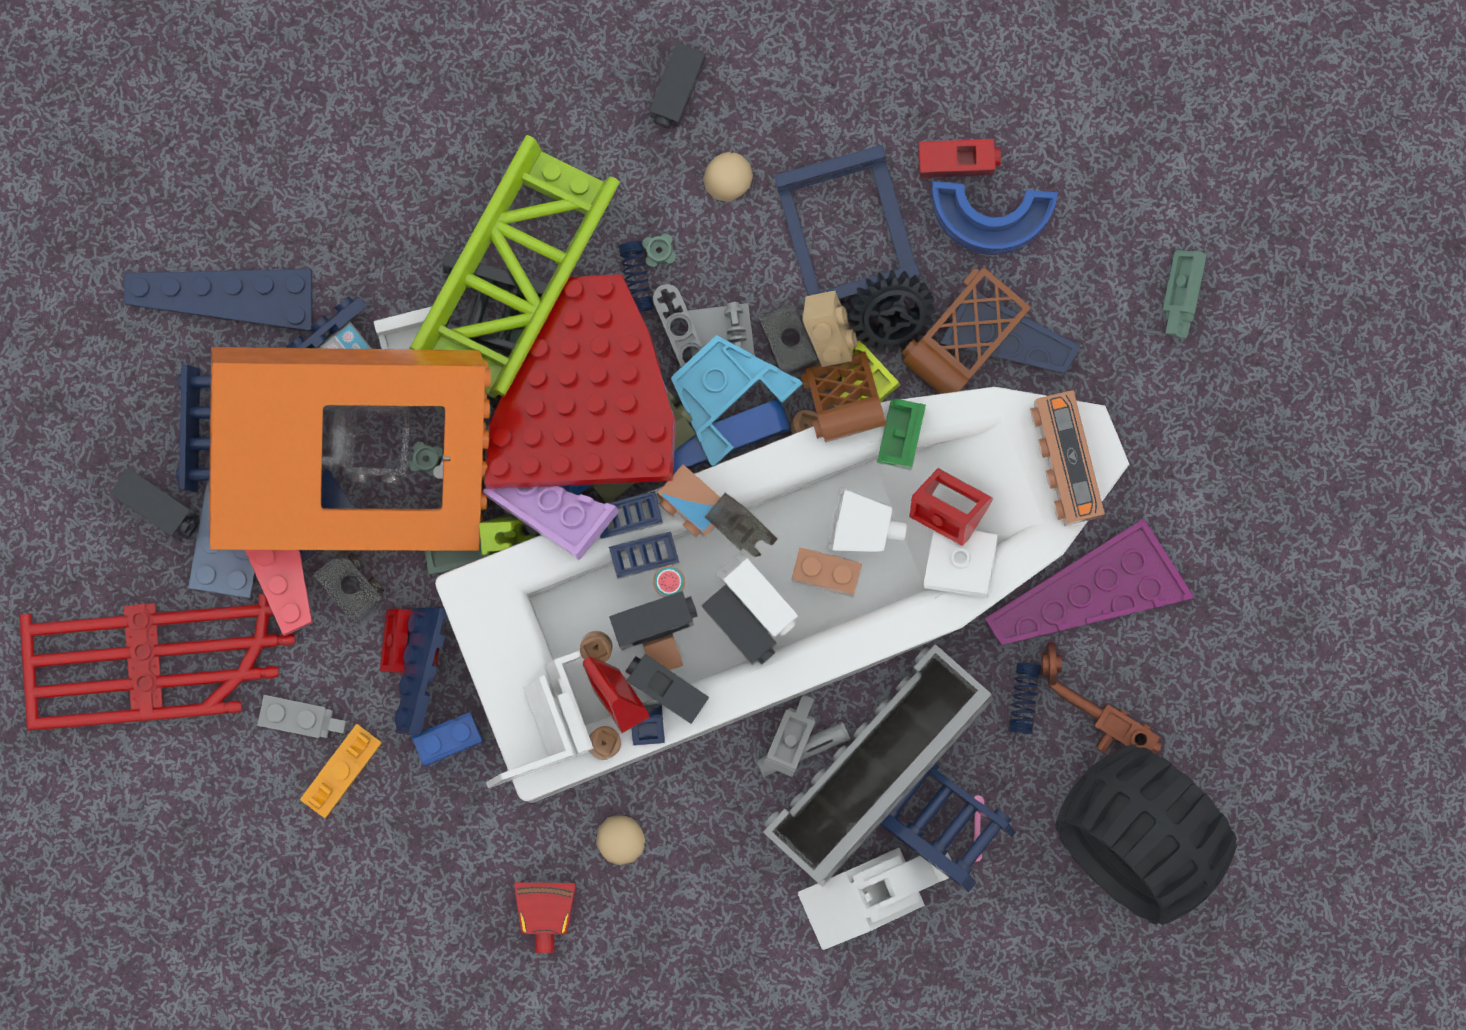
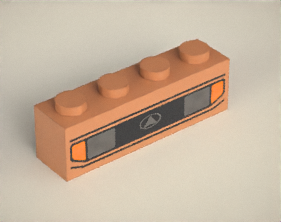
[1030,390,1105,526]

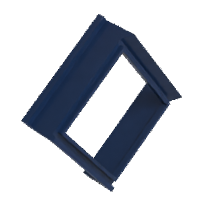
[774,145,920,299]

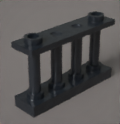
[442,253,548,355]

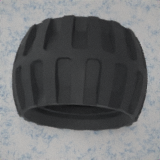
[1055,745,1237,925]

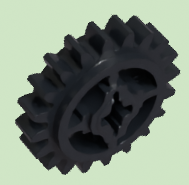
[848,270,936,352]

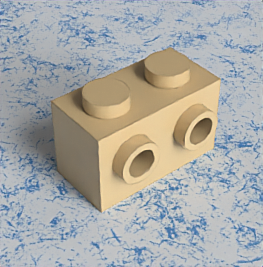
[803,291,857,367]

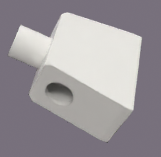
[828,488,907,552]

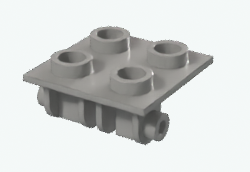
[688,302,755,357]

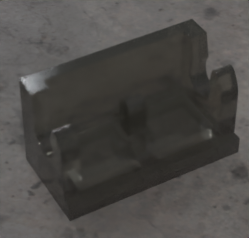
[705,493,778,557]

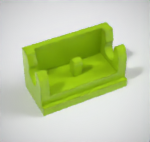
[479,514,536,555]

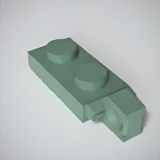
[1163,250,1207,338]

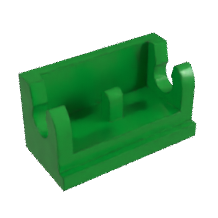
[877,399,926,470]

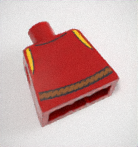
[515,882,576,953]

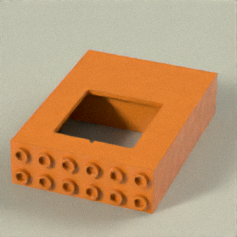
[209,347,491,551]

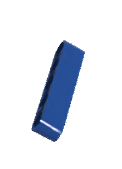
[648,399,791,484]

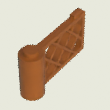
[902,267,1031,394]
[801,351,887,443]

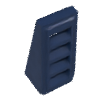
[600,491,663,539]
[609,531,680,579]

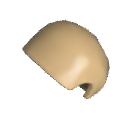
[703,152,753,202]
[596,814,646,866]

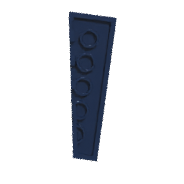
[124,269,313,331]

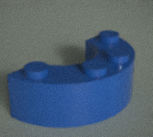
[931,181,1058,255]

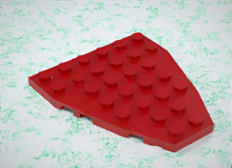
[485,274,676,489]

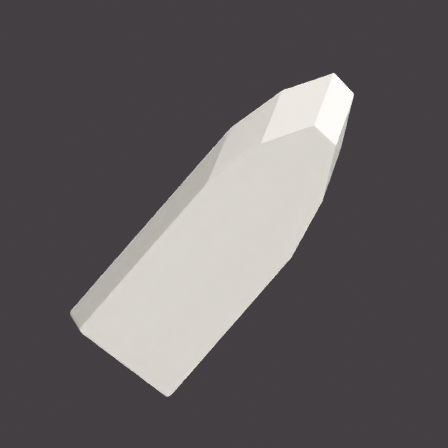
[435,387,1130,803]

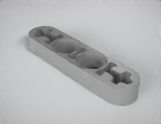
[653,284,703,368]

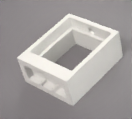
[716,552,798,637]

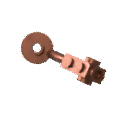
[1041,642,1163,755]

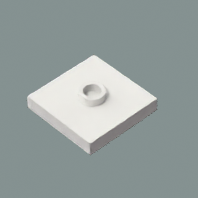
[923,531,998,597]

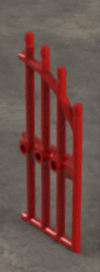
[19,594,296,731]

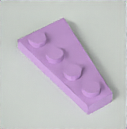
[483,486,619,560]

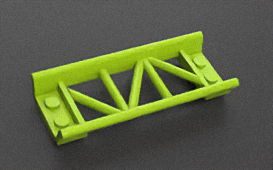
[409,135,620,398]

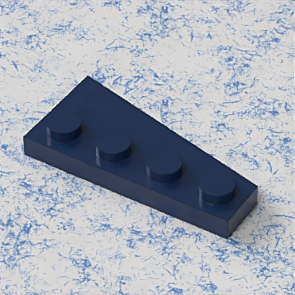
[940,290,1080,374]
[394,607,449,735]

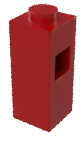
[918,139,1001,178]

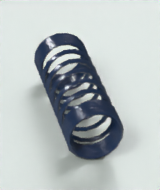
[618,241,654,312]
[1008,663,1041,734]

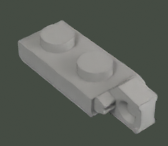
[257,695,348,738]
[763,695,816,777]

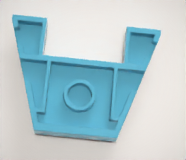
[671,335,803,467]

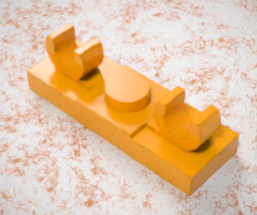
[300,724,382,819]

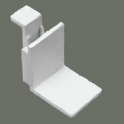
[486,651,593,788]
[798,848,951,950]

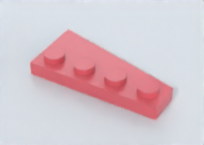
[245,550,313,636]

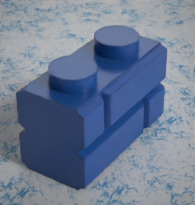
[412,712,484,766]

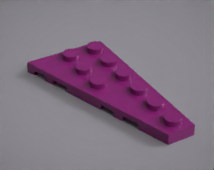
[984,518,1194,646]

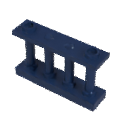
[176,364,211,493]
[866,753,1016,893]

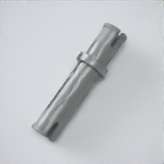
[756,722,850,778]

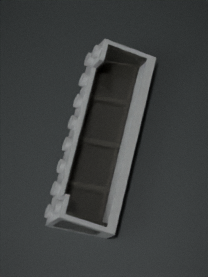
[763,644,994,887]

